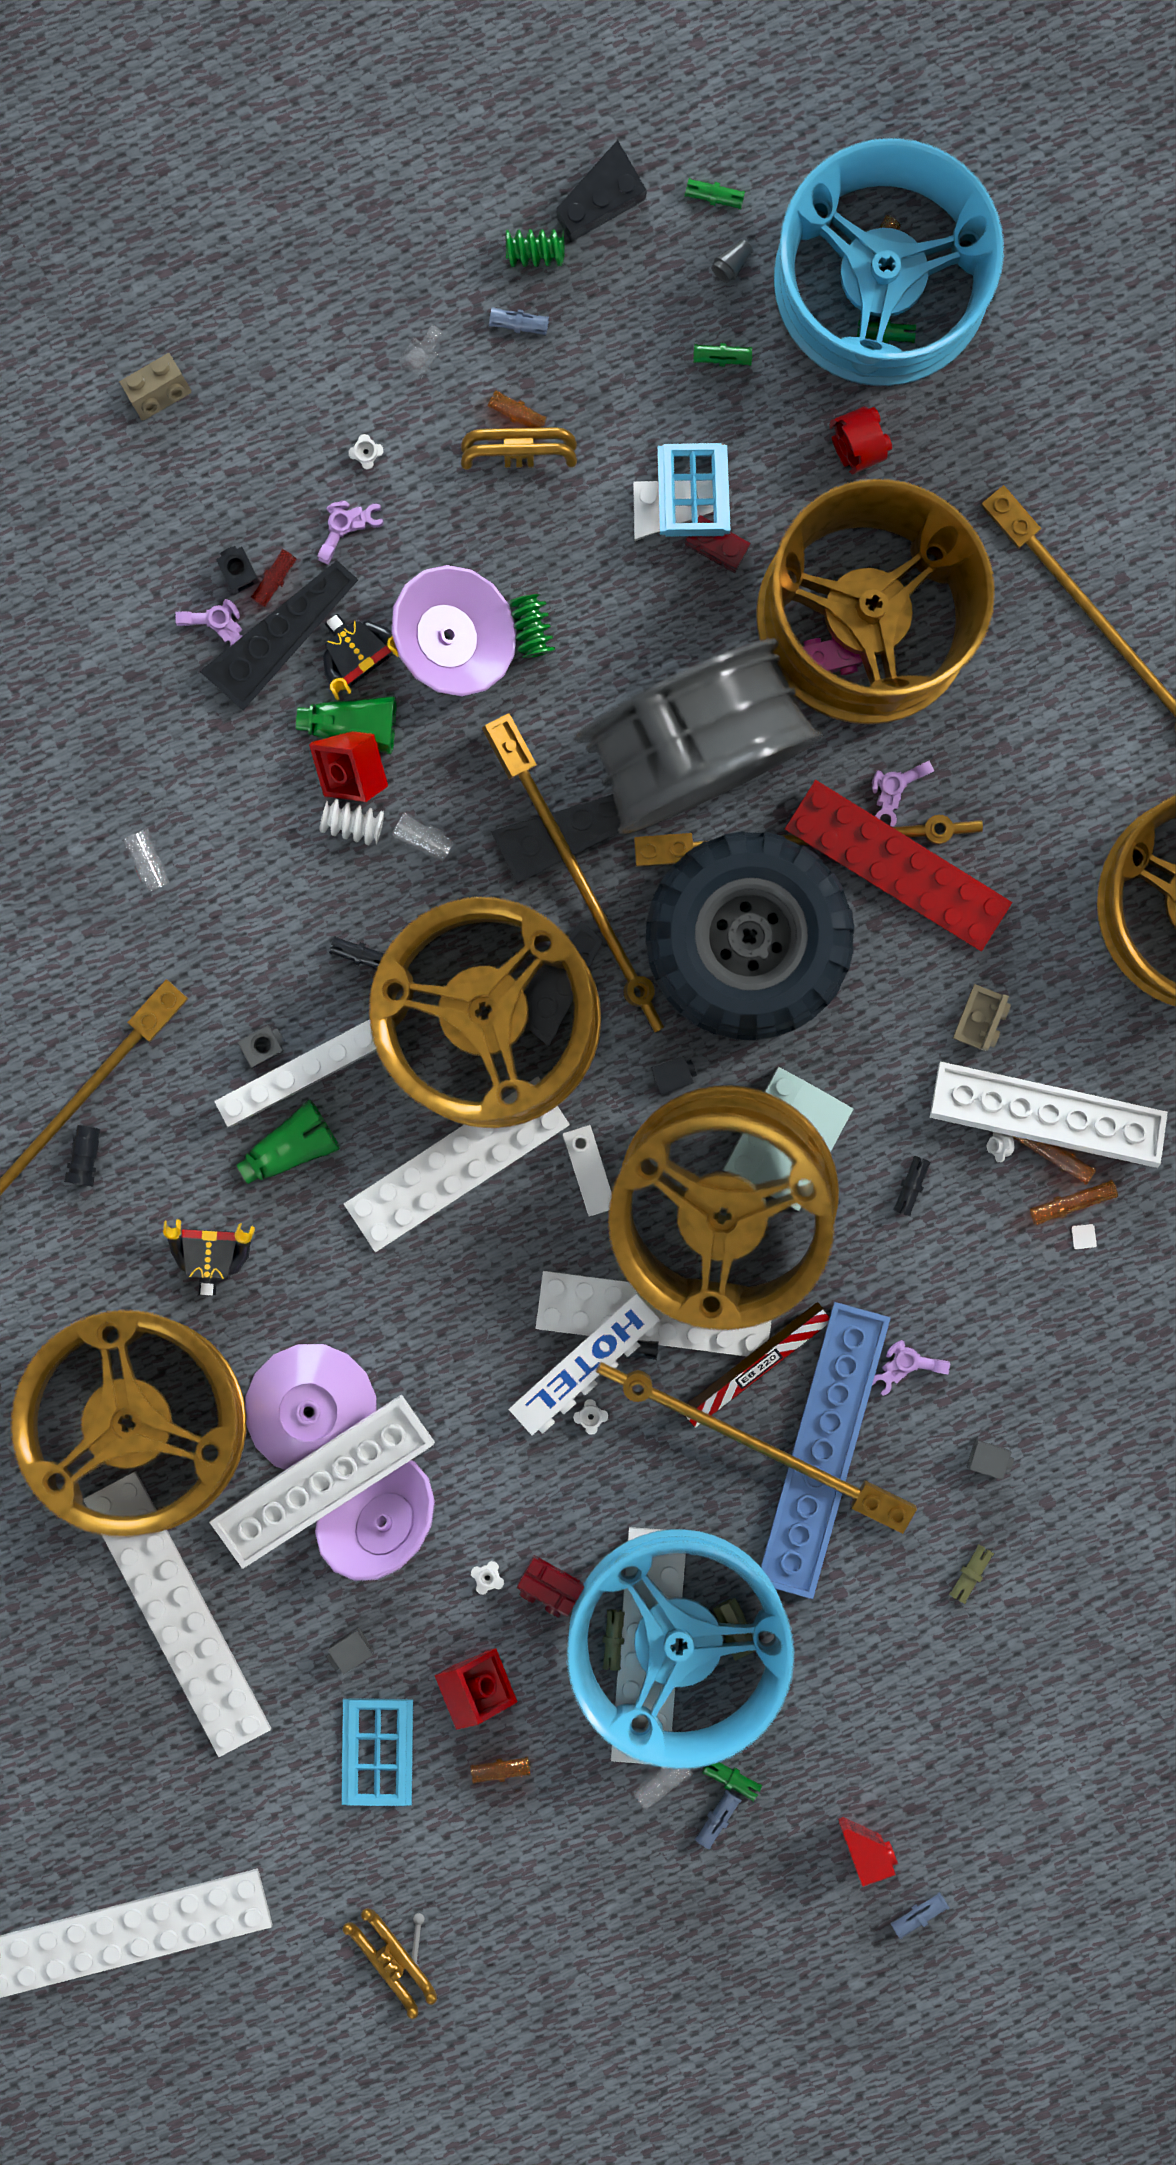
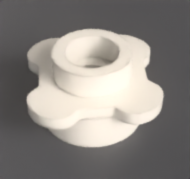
[349,434,383,469]
[987,1132,1014,1162]
[573,1399,608,1434]
[471,1561,504,1595]

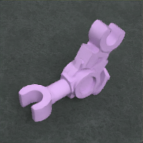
[317,501,383,565]
[175,599,242,646]
[872,761,934,827]
[872,1340,950,1396]

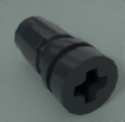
[64,1125,100,1187]

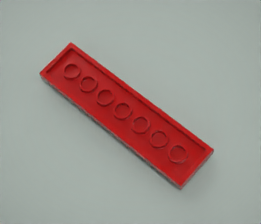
[784,779,1013,952]

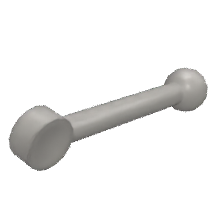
[412,1913,425,1967]

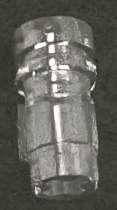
[391,811,454,862]
[122,829,170,892]
[632,1767,694,1810]

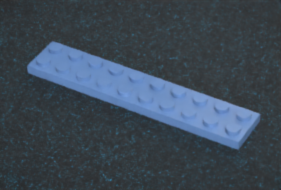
[760,1302,891,1599]

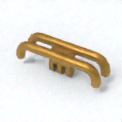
[461,427,577,470]
[342,1908,437,2019]

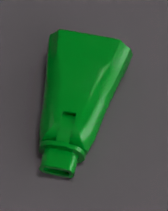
[296,696,397,755]
[236,1099,340,1184]

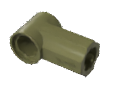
[713,1597,756,1661]

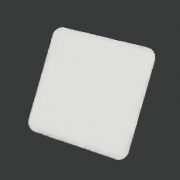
[1072,1224,1097,1249]

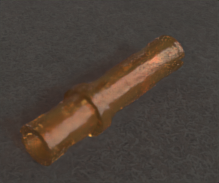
[1013,1136,1096,1185]
[1029,1179,1118,1226]

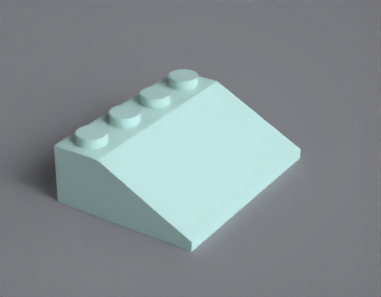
[722,1067,854,1211]

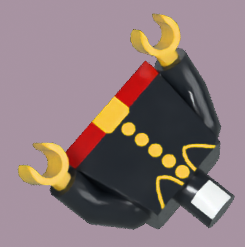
[323,614,399,700]
[163,1219,255,1295]

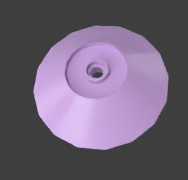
[391,565,517,696]
[245,1344,376,1470]
[315,1460,434,1581]

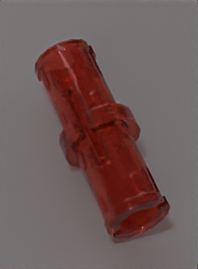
[250,549,298,608]

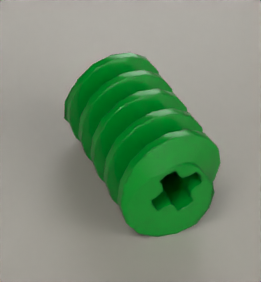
[505,229,565,267]
[509,594,555,658]

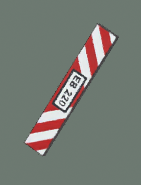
[685,1302,830,1428]

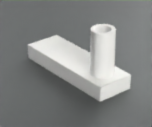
[563,1125,612,1217]

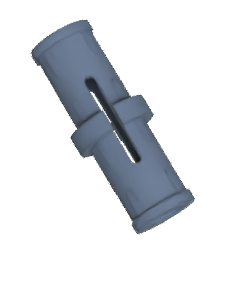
[489,307,549,336]
[694,1789,742,1849]
[890,1892,950,1940]

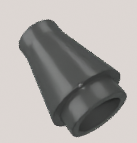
[711,239,753,283]

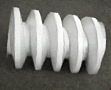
[320,799,384,845]

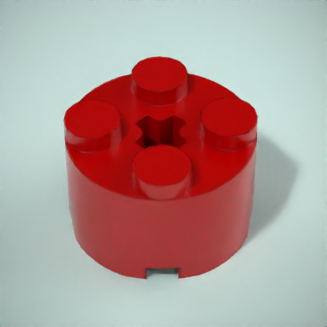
[830,406,892,474]

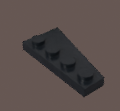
[523,921,603,1047]

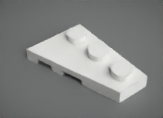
[633,481,713,541]

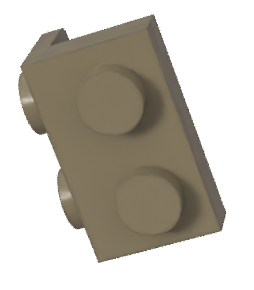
[119,353,192,420]
[952,984,1011,1051]

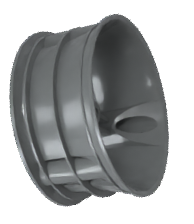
[574,639,823,834]

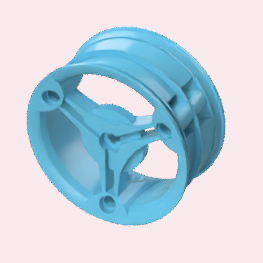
[774,138,1003,386]
[568,1529,793,1768]

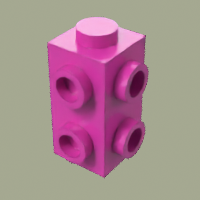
[803,637,863,675]

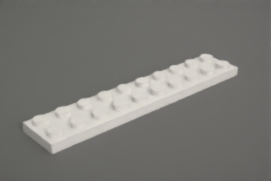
[83,1471,271,1757]
[0,1868,272,1998]

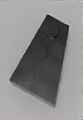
[556,140,647,242]

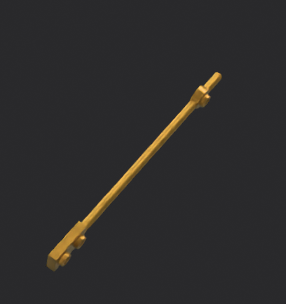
[981,485,1176,730]
[482,713,664,1033]
[634,815,983,867]
[0,979,189,1196]
[596,1362,917,1534]

